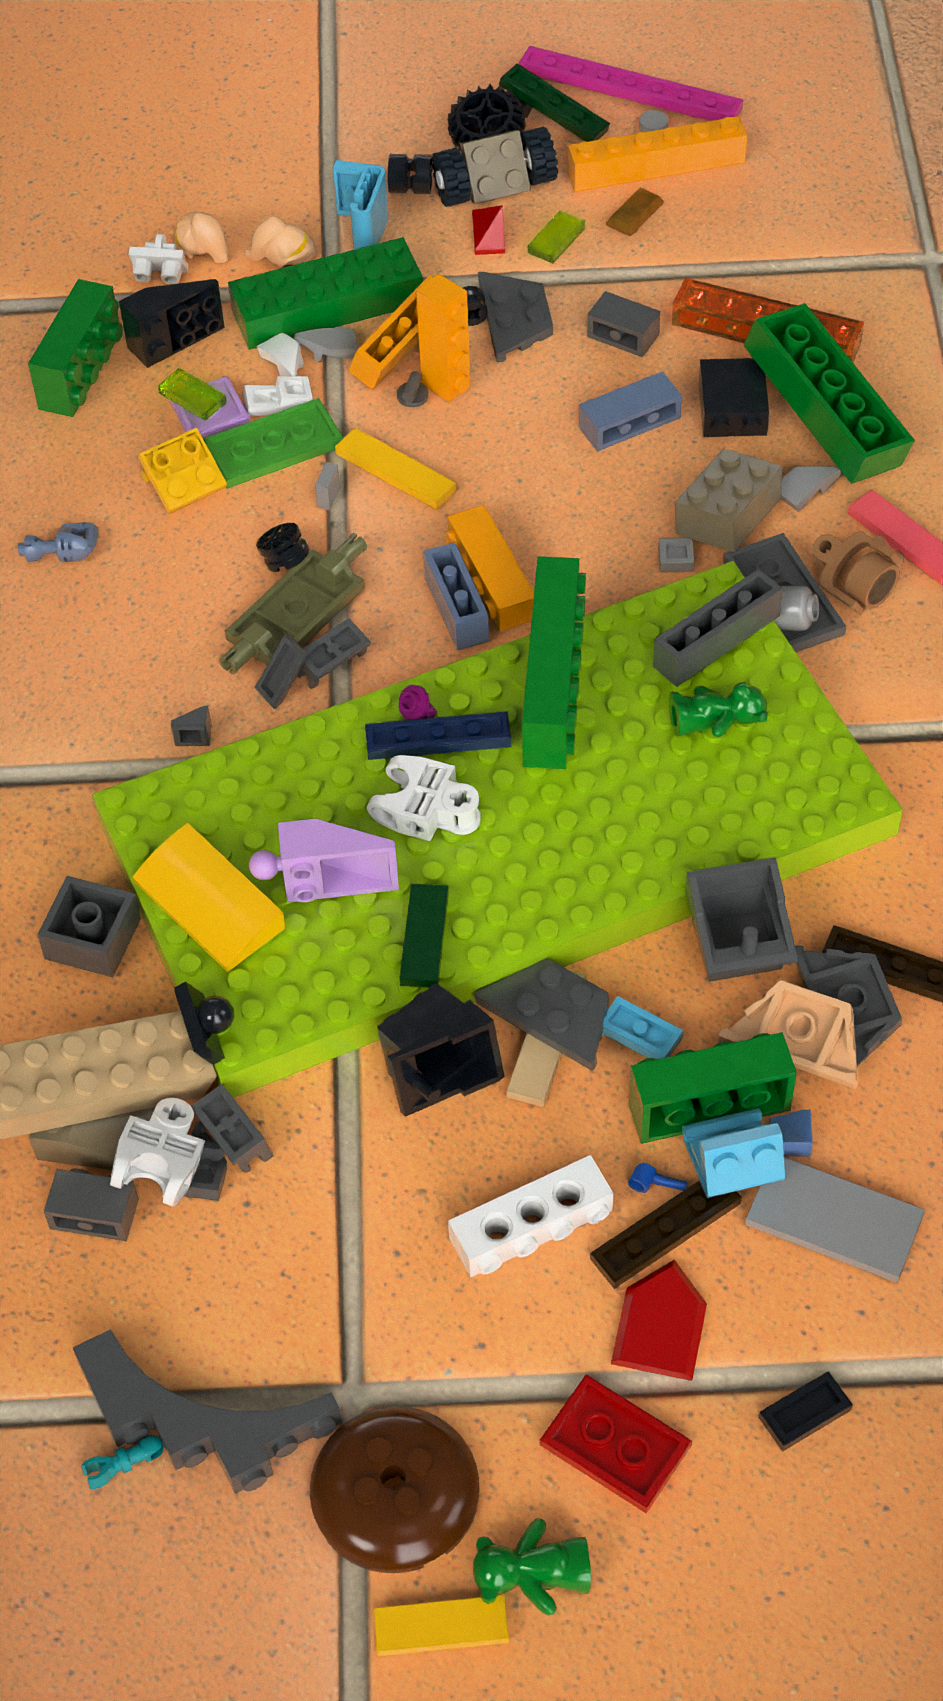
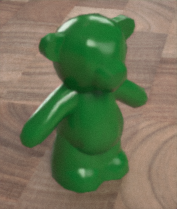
[669,682,767,737]
[473,1518,591,1615]

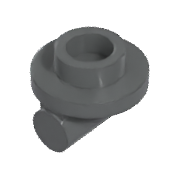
[397,371,428,407]

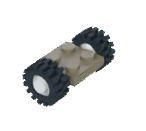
[432,126,558,207]

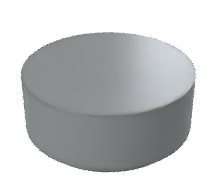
[639,110,669,132]

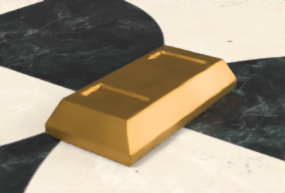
[606,187,664,236]

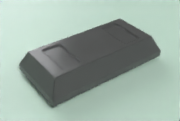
[255,633,309,709]

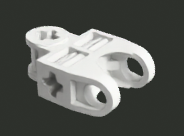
[367,755,481,841]
[110,1098,205,1207]

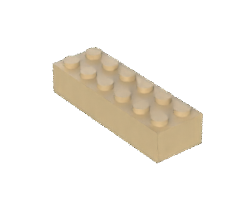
[0,1011,217,1140]

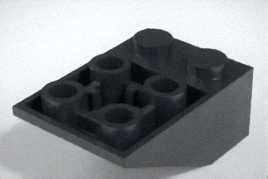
[119,279,225,368]

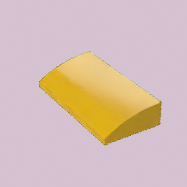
[133,822,286,972]

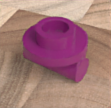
[399,685,437,720]

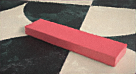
[848,490,943,585]

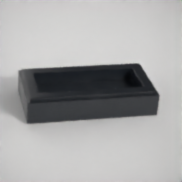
[759,1371,853,1452]

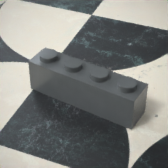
[653,568,783,687]

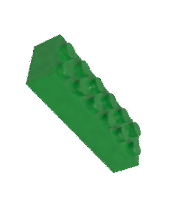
[228,237,423,350]
[744,303,915,484]
[522,556,586,769]

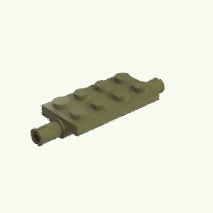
[219,533,367,674]

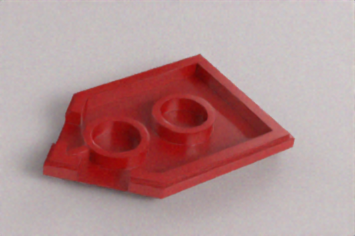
[611,1260,707,1381]

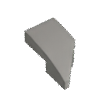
[293,328,359,362]
[781,466,841,512]

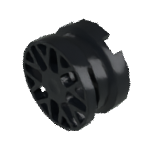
[256,523,310,572]

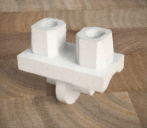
[128,234,189,284]

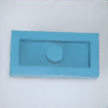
[603,996,683,1059]

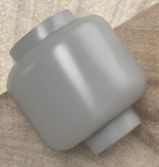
[774,586,819,631]

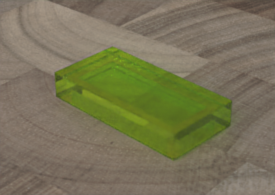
[528,211,585,264]
[158,368,227,421]

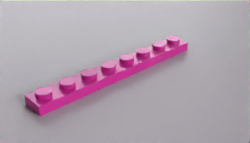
[519,46,743,121]

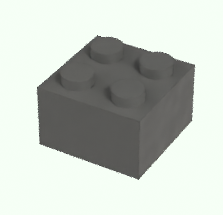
[37,876,141,977]

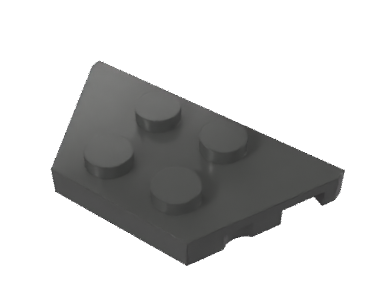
[478,272,553,363]
[795,945,902,1067]
[474,958,609,1071]

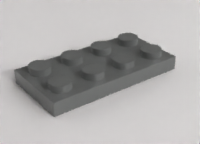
[723,533,846,652]

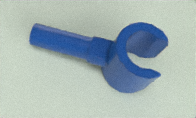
[628,1163,687,1193]

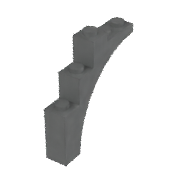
[73,1329,342,1494]

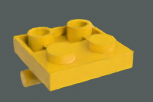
[138,427,227,514]

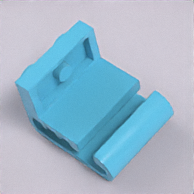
[333,160,388,250]
[682,1108,785,1198]

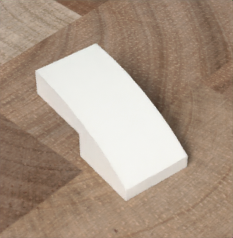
[243,376,313,416]

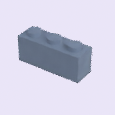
[579,371,682,452]
[423,542,489,650]

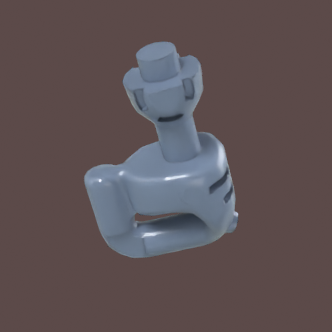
[18,522,99,562]

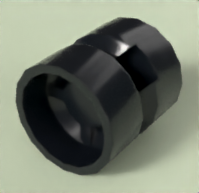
[388,153,433,194]

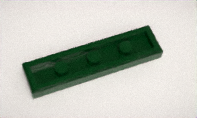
[499,63,610,142]

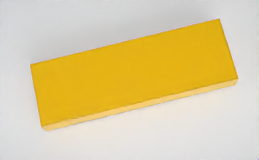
[374,1595,509,1657]

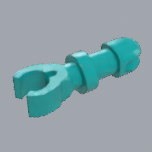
[81,1435,164,1489]

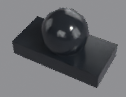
[174,981,235,1065]

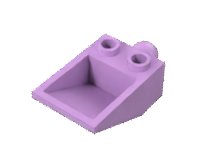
[249,819,399,902]

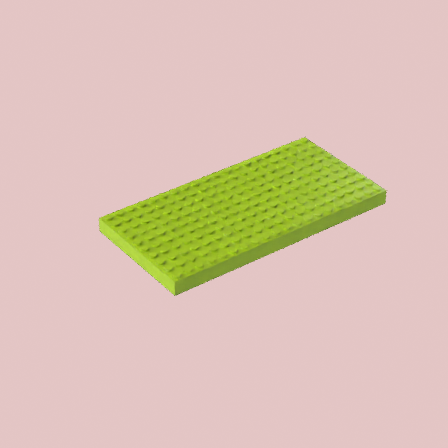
[92,561,903,1098]

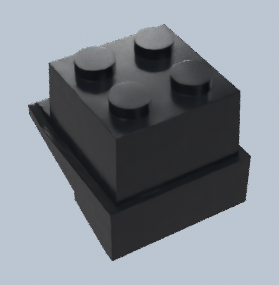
[377,983,505,1117]

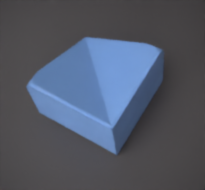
[769,1110,813,1156]

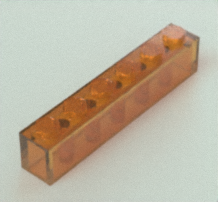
[672,278,864,363]

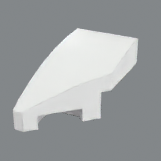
[257,333,304,376]

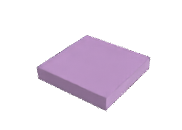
[169,376,250,438]

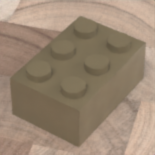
[675,448,782,553]

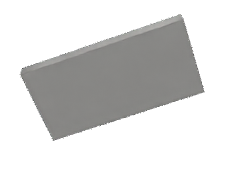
[745,1157,925,1283]

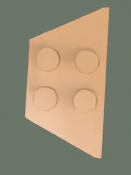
[718,980,858,1089]

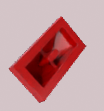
[472,205,505,255]

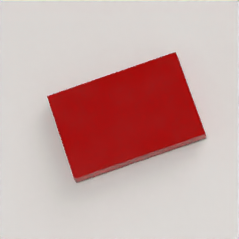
[540,1374,692,1514]

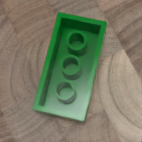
[28,279,123,417]
[629,1032,797,1144]

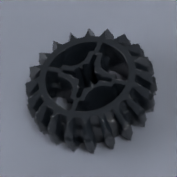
[447,84,526,153]

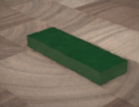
[399,884,449,988]

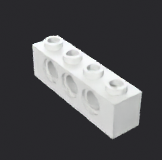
[448,1155,613,1278]

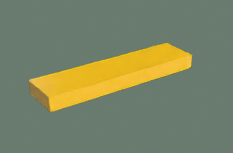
[335,428,457,510]

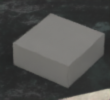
[315,462,340,510]
[658,538,694,572]

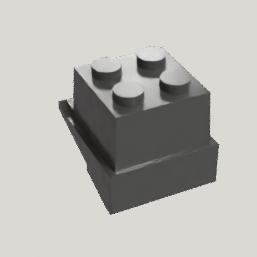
[685,857,798,982]

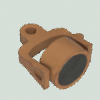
[812,531,904,615]

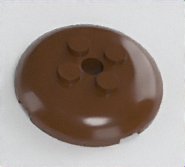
[310,1406,480,1573]

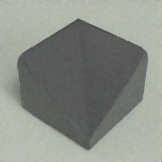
[171,706,212,746]

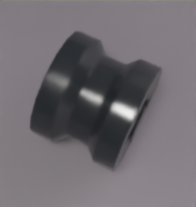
[463,286,488,326]

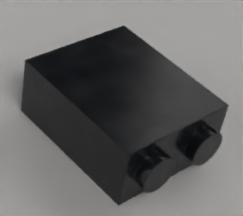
[698,358,769,437]

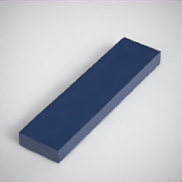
[365,711,511,760]

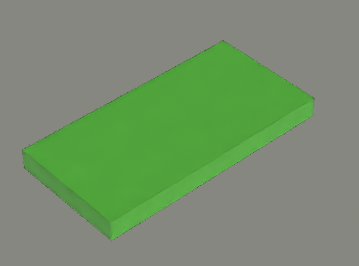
[203,398,343,489]

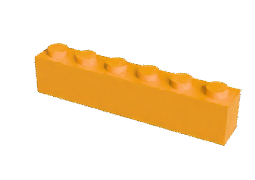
[568,116,747,192]

